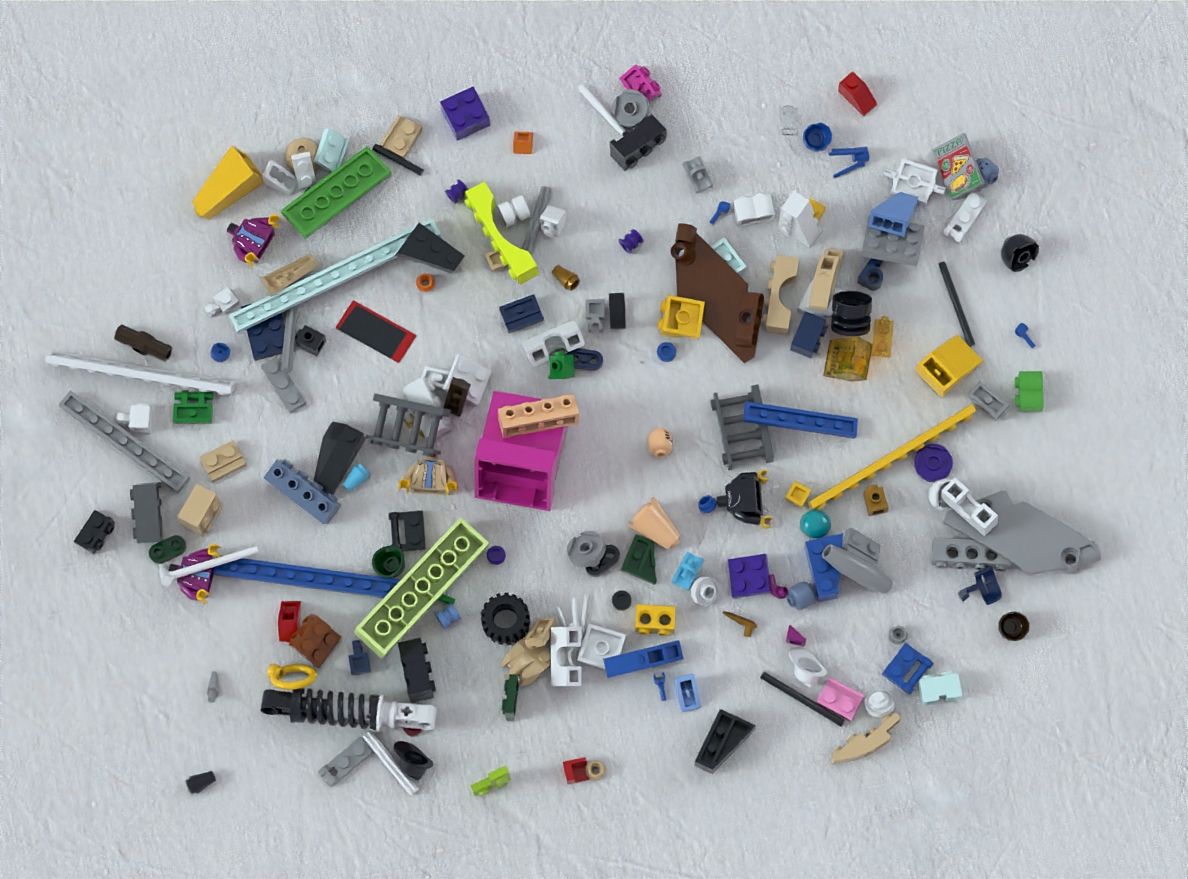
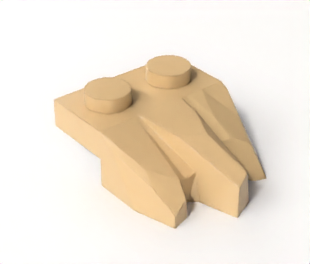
[499,634,551,686]

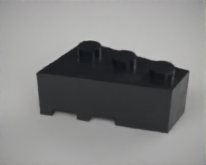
[395,223,465,274]
[694,709,756,774]

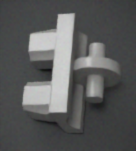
[682,156,713,193]

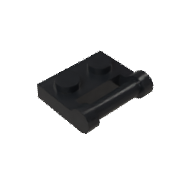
[388,510,426,551]

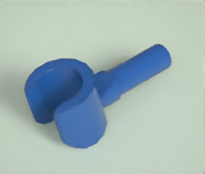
[709,201,730,225]
[1015,323,1036,348]
[654,672,666,701]

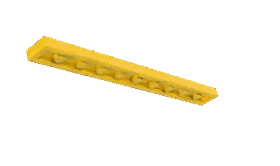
[807,404,976,510]

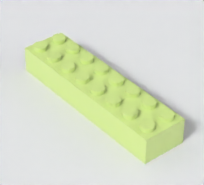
[353,517,489,659]

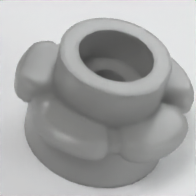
[889,626,908,645]

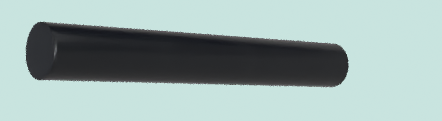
[372,144,424,176]

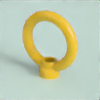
[267,664,317,690]

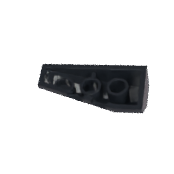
[313,421,366,495]

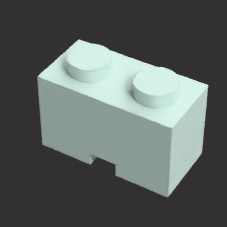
[918,671,963,706]

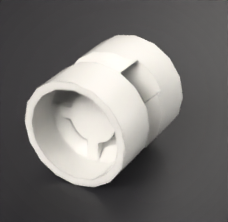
[497,195,531,227]

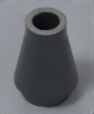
[185,770,216,794]

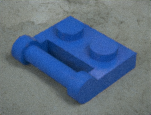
[882,643,934,695]

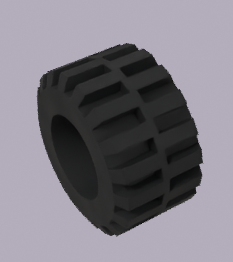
[481,592,530,645]

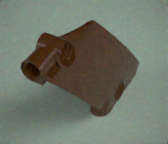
[670,223,764,364]

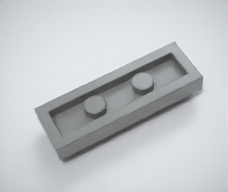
[261,356,306,414]

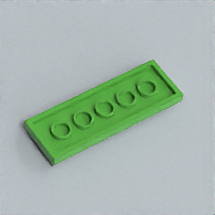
[281,146,391,239]

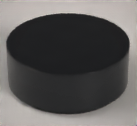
[612,590,632,611]

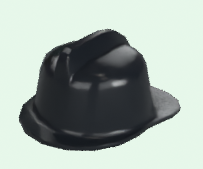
[393,741,434,780]

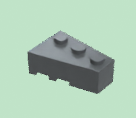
[130,482,163,543]

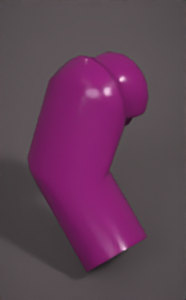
[770,574,788,599]

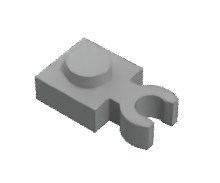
[585,299,605,332]

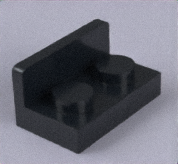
[74,510,115,554]

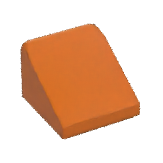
[513,131,533,154]

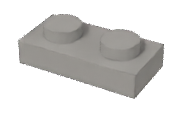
[967,381,1009,421]

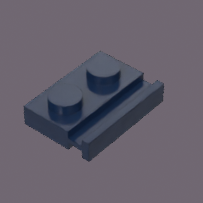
[499,294,544,333]

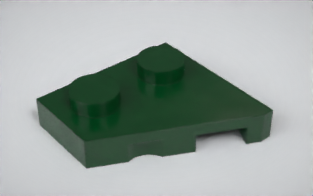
[621,534,657,585]

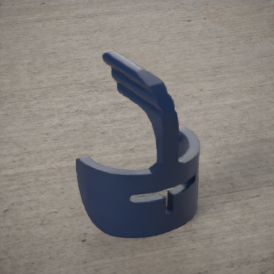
[958,566,1002,605]

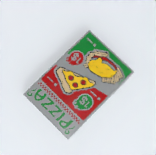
[932,133,985,201]

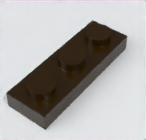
[443,377,471,417]

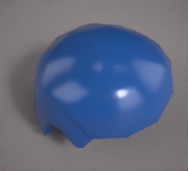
[803,122,832,151]

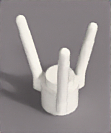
[556,595,588,639]

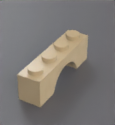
[762,255,799,335]

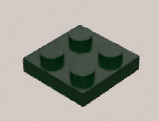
[502,674,519,721]

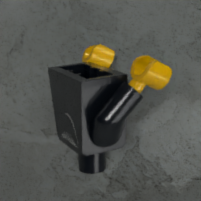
[717,469,772,529]

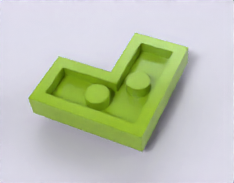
[470,766,511,796]

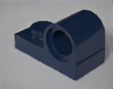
[857,258,884,291]

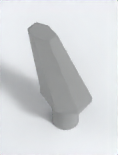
[206,671,219,703]

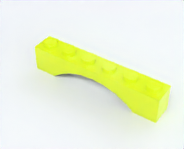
[464,181,539,285]

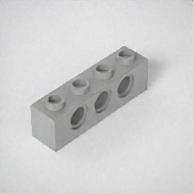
[932,537,1011,572]

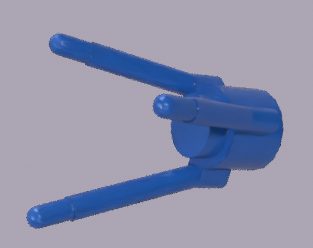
[828,147,869,178]

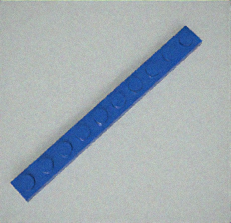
[213,555,400,598]

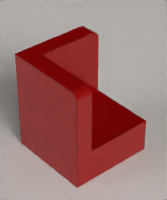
[563,757,590,785]

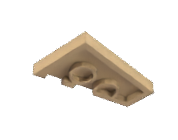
[261,254,318,297]

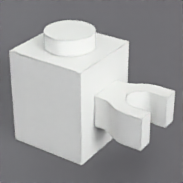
[117,403,153,433]

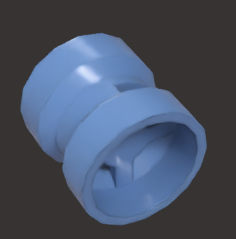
[434,603,461,629]

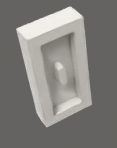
[291,152,317,189]

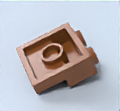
[288,614,342,668]

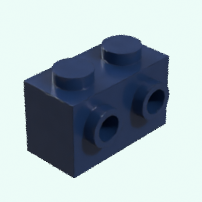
[790,311,828,358]

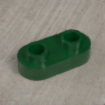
[149,535,187,564]

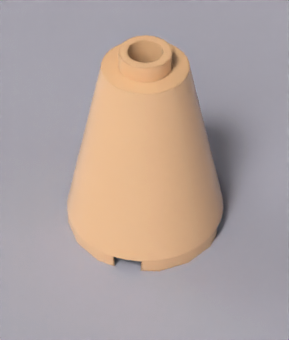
[627,497,680,549]

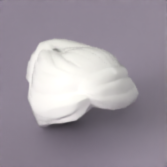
[928,478,952,511]

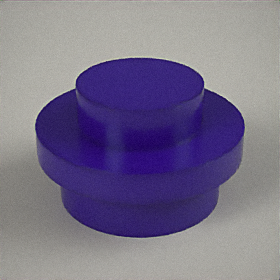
[486,546,506,565]

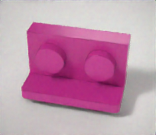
[619,64,662,102]

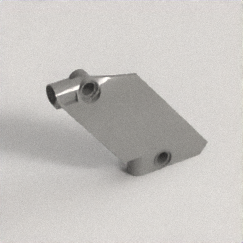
[944,491,1101,575]

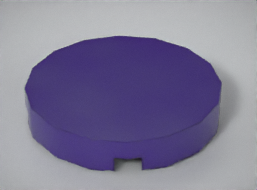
[914,444,953,482]

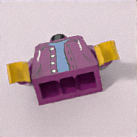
[227,214,282,267]
[169,544,221,604]

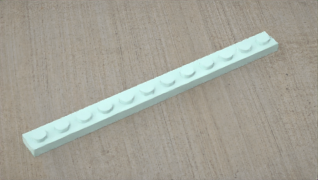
[229,218,441,333]

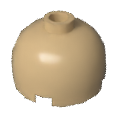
[285,137,319,173]

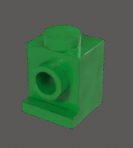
[548,351,575,379]

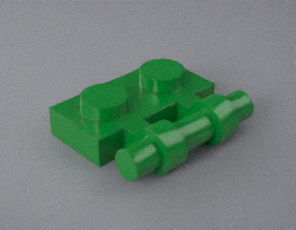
[173,390,213,424]

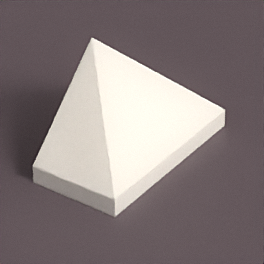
[262,160,297,195]

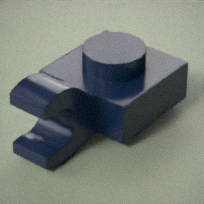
[348,640,371,676]

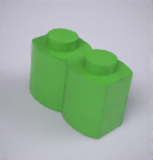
[1014,371,1044,412]

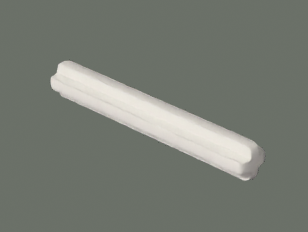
[363,731,419,796]

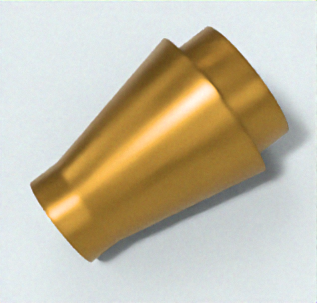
[552,265,580,291]

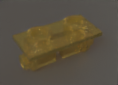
[871,316,894,357]

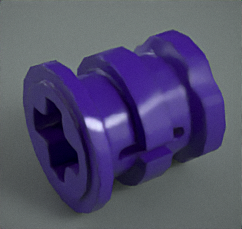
[445,179,469,204]
[618,229,644,254]

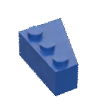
[804,533,843,602]

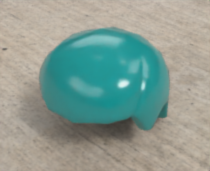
[800,510,831,539]

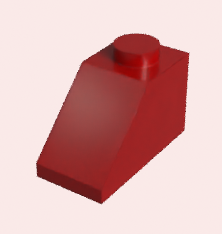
[838,71,877,116]
[278,601,301,643]

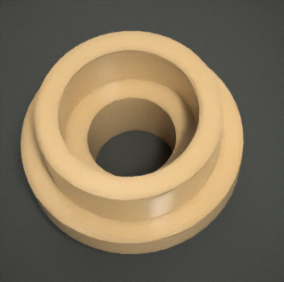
[586,760,605,780]

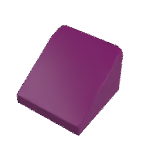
[786,625,806,647]

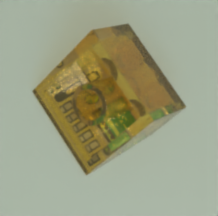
[823,336,873,382]

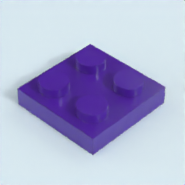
[728,554,771,598]

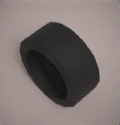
[609,293,626,329]

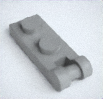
[318,737,373,787]

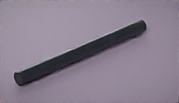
[938,262,975,347]
[760,672,845,727]

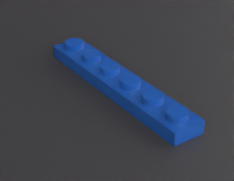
[743,401,858,439]

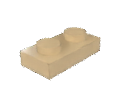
[525,617,557,647]

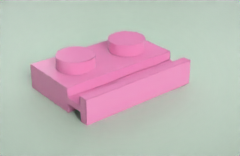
[816,677,864,721]

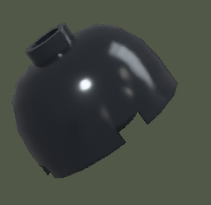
[1001,234,1039,272]

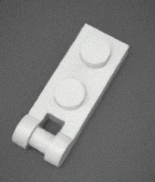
[943,191,987,243]

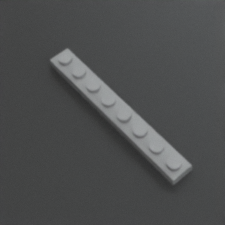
[59,390,190,493]

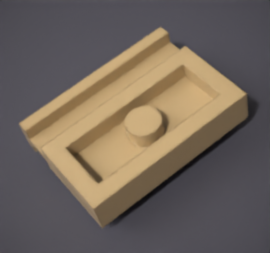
[380,115,423,158]
[199,440,247,483]

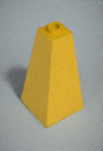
[192,145,264,220]

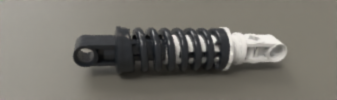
[260,688,437,732]

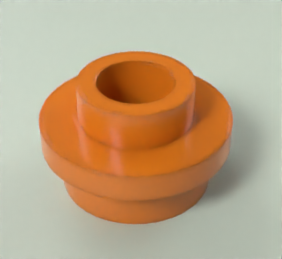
[416,273,435,292]

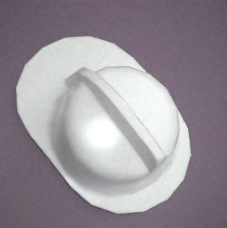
[789,647,827,688]

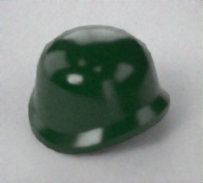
[372,546,405,578]

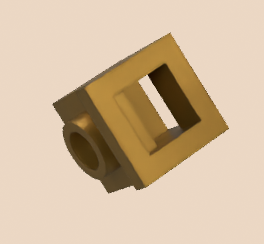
[863,484,889,516]

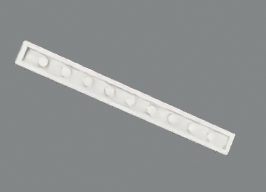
[45,351,236,395]

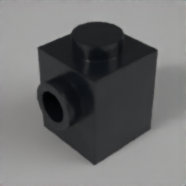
[295,325,326,356]

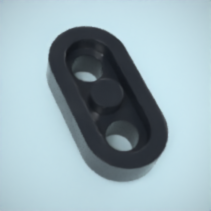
[585,545,620,577]

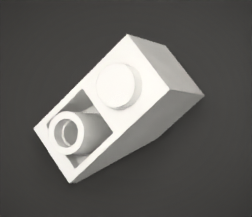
[540,205,566,237]

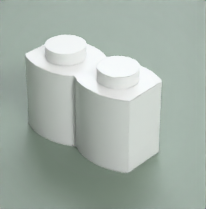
[733,192,775,226]

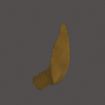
[723,611,758,637]

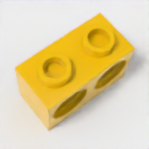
[635,604,676,636]

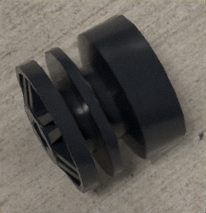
[831,291,872,337]

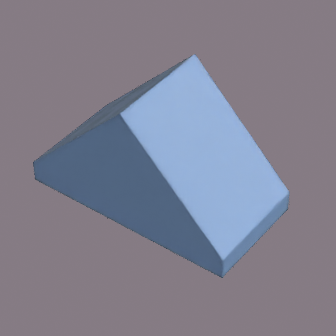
[674,673,701,712]

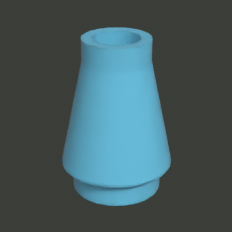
[343,463,370,491]

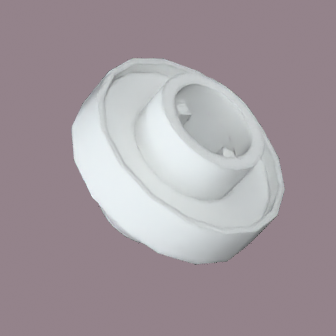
[691,577,718,606]
[865,690,895,718]

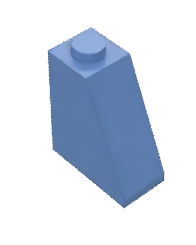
[868,192,918,237]

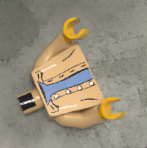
[398,454,458,495]

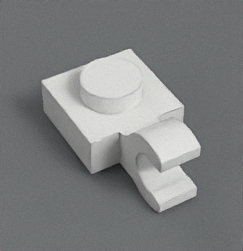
[204,287,239,317]

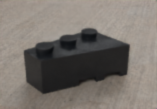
[610,114,667,171]
[398,637,436,703]

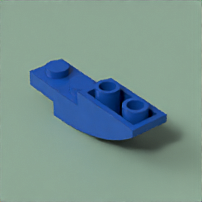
[603,640,684,678]

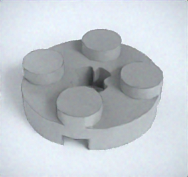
[612,89,650,128]
[567,531,606,567]

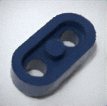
[566,348,603,371]

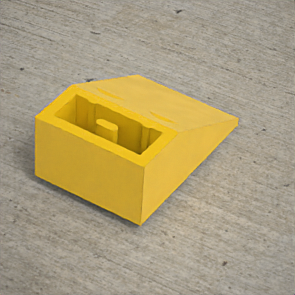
[916,334,984,398]

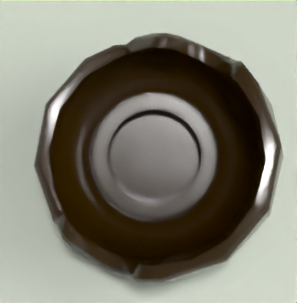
[998,611,1029,641]

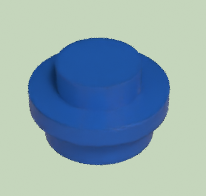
[698,495,717,513]

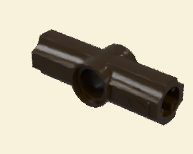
[114,324,173,362]

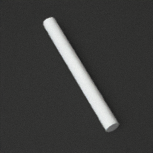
[577,84,627,137]

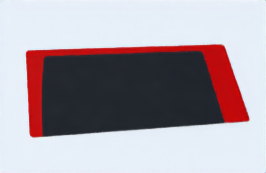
[336,300,416,363]

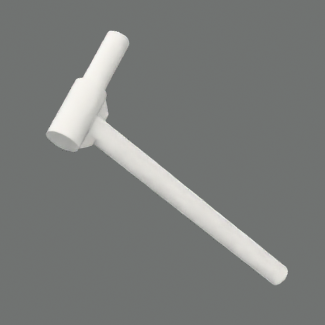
[159,546,259,586]

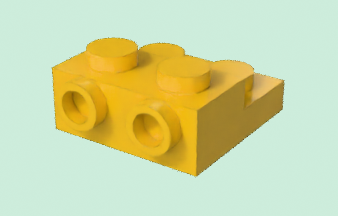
[657,295,705,340]

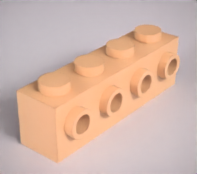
[498,394,579,438]

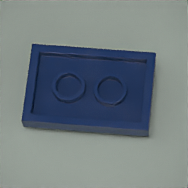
[241,304,285,361]

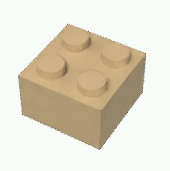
[177,484,222,537]

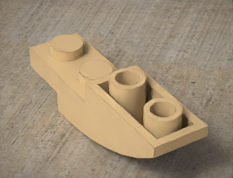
[809,249,845,310]
[831,712,901,764]

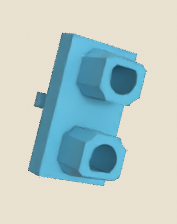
[671,551,704,591]

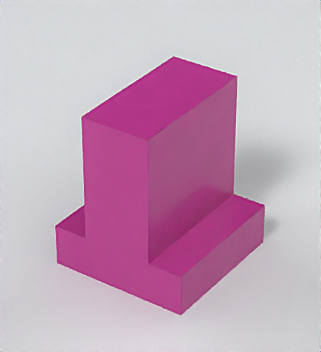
[475,391,568,511]

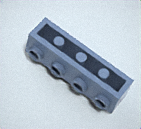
[264,459,341,524]

